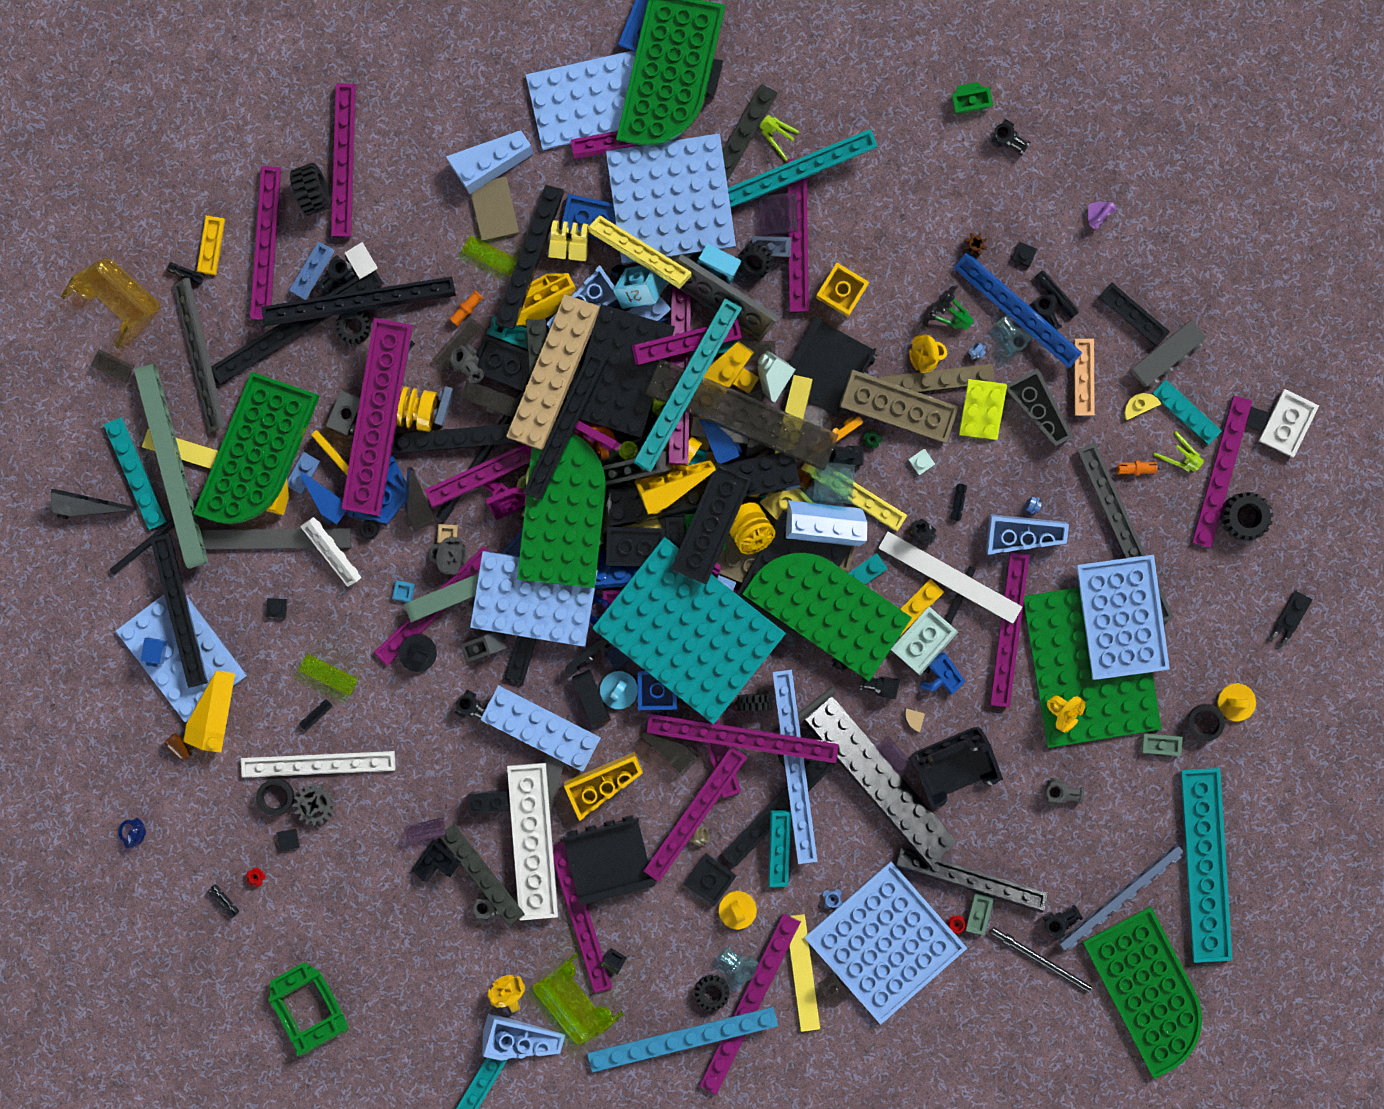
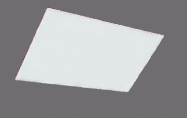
[345,242,378,279]

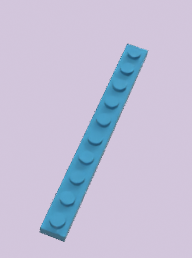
[587,1006,778,1072]

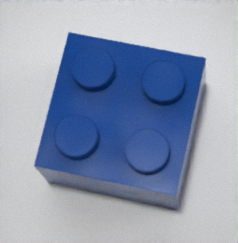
[637,670,677,710]

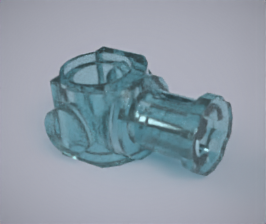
[994,315,1033,355]
[718,946,759,984]

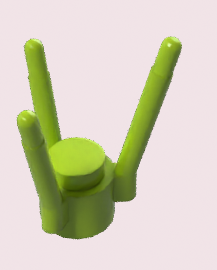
[759,115,799,162]
[1153,431,1204,472]

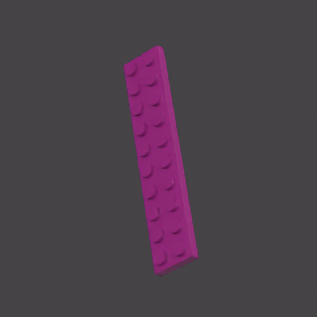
[342,318,413,516]

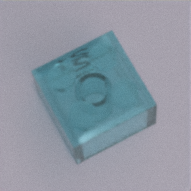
[812,461,855,504]

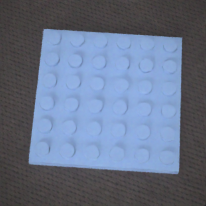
[606,133,736,265]
[804,861,967,1025]

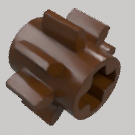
[964,233,987,256]

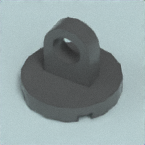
[429,536,466,575]

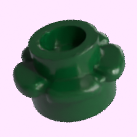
[863,430,882,449]

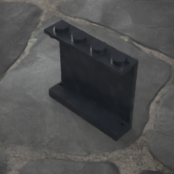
[784,316,878,418]
[563,815,655,906]

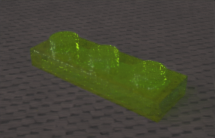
[461,235,518,277]
[298,653,359,696]

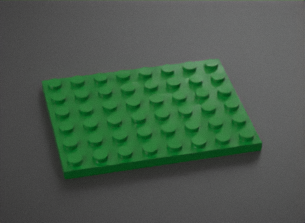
[1023,587,1162,748]

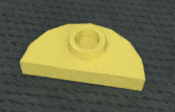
[1124,393,1161,420]

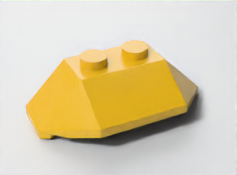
[516,273,576,326]

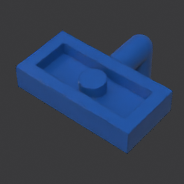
[920,652,966,694]

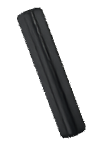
[1035,270,1080,318]

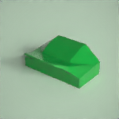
[952,82,993,114]

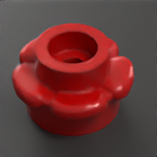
[246,868,265,887]
[947,915,966,934]

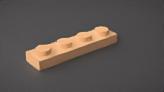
[1074,339,1095,416]

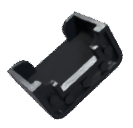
[911,727,1003,809]

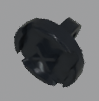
[398,633,437,672]

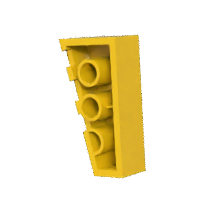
[689,342,754,417]
[564,752,643,821]

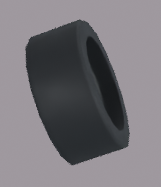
[1188,704,1225,741]
[256,778,295,816]

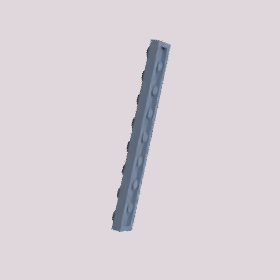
[1058,844,1183,950]

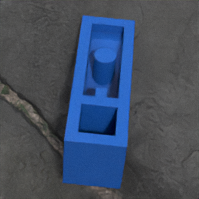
[697,411,742,465]
[300,471,347,525]

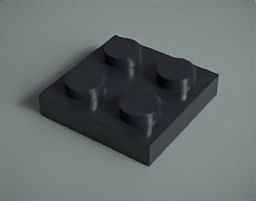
[683,853,737,907]

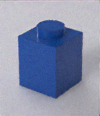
[141,638,167,667]

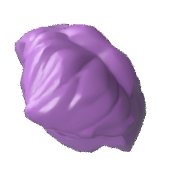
[1088,201,1116,230]

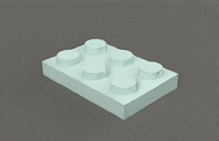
[891,607,958,675]

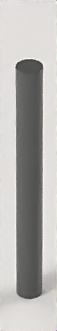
[773,687,836,734]

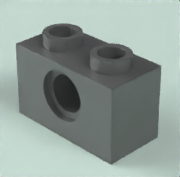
[326,391,360,436]

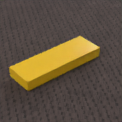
[197,215,226,275]
[311,430,349,475]

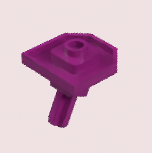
[483,481,526,520]

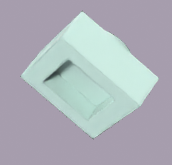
[908,449,935,475]

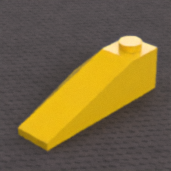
[635,460,716,514]

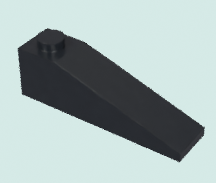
[51,489,136,519]

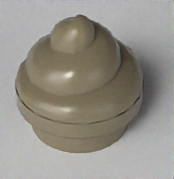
[689,827,710,846]

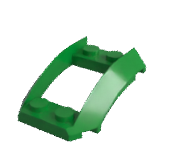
[268,962,349,1056]

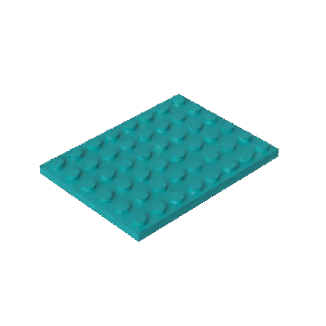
[592,537,786,724]

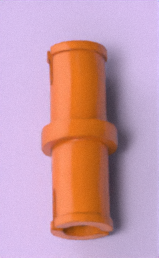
[449,290,483,326]
[1117,460,1157,476]

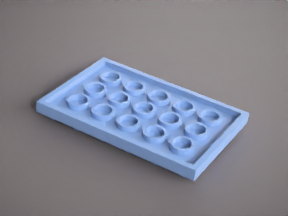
[526,51,636,150]
[470,551,598,647]
[1076,555,1170,680]
[116,595,247,722]

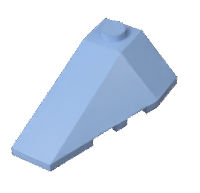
[482,1014,565,1061]

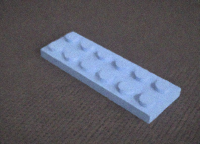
[480,685,601,772]

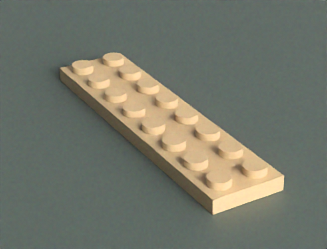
[507,294,600,450]

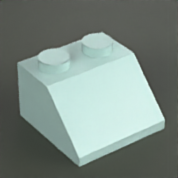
[757,351,795,402]

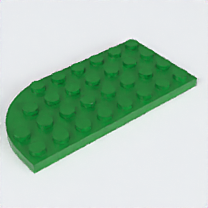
[616,0,726,145]
[193,372,320,524]
[517,428,606,588]
[742,553,912,681]
[1082,906,1202,1079]

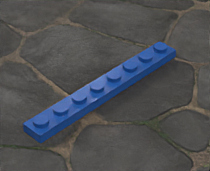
[954,252,1082,368]

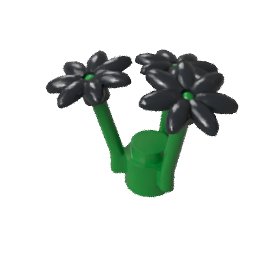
[922,285,973,330]

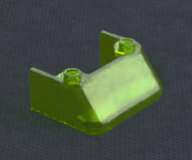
[533,953,624,1045]

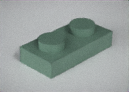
[1141,733,1183,756]
[965,893,994,936]

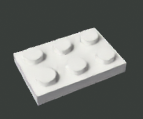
[1258,389,1319,458]

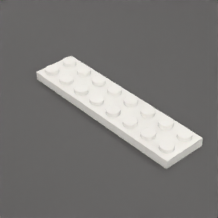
[507,763,558,920]

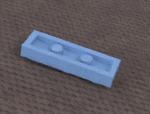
[289,241,335,300]

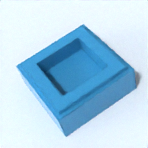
[392,580,415,602]

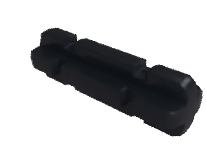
[167,262,204,285]
[951,483,967,521]
[300,699,333,731]
[208,884,239,918]

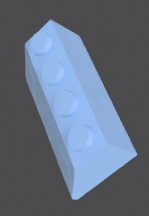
[786,500,867,547]

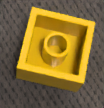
[816,263,870,317]

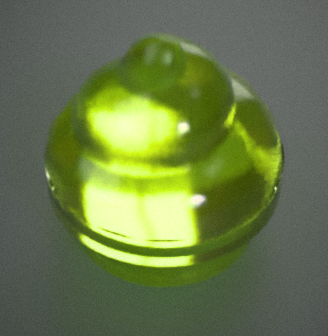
[619,441,638,460]

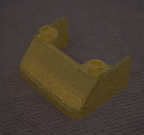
[61,258,161,348]

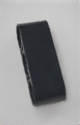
[572,669,611,728]

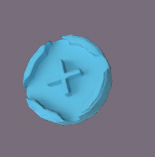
[600,671,638,709]

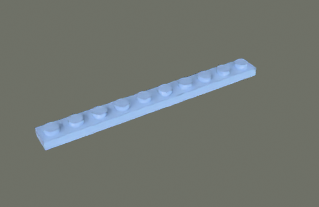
[772,669,818,864]

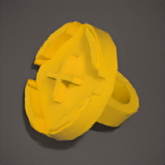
[909,334,947,373]
[1217,683,1256,722]
[1047,695,1085,732]
[719,890,757,930]
[487,975,525,1013]

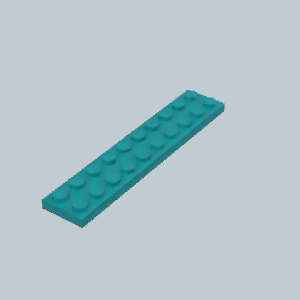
[1180,768,1233,963]

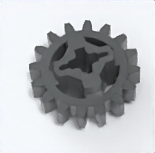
[293,783,336,826]

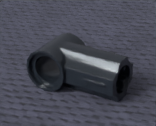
[827,446,864,466]

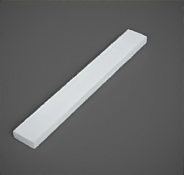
[879,532,1022,624]
[241,751,396,778]

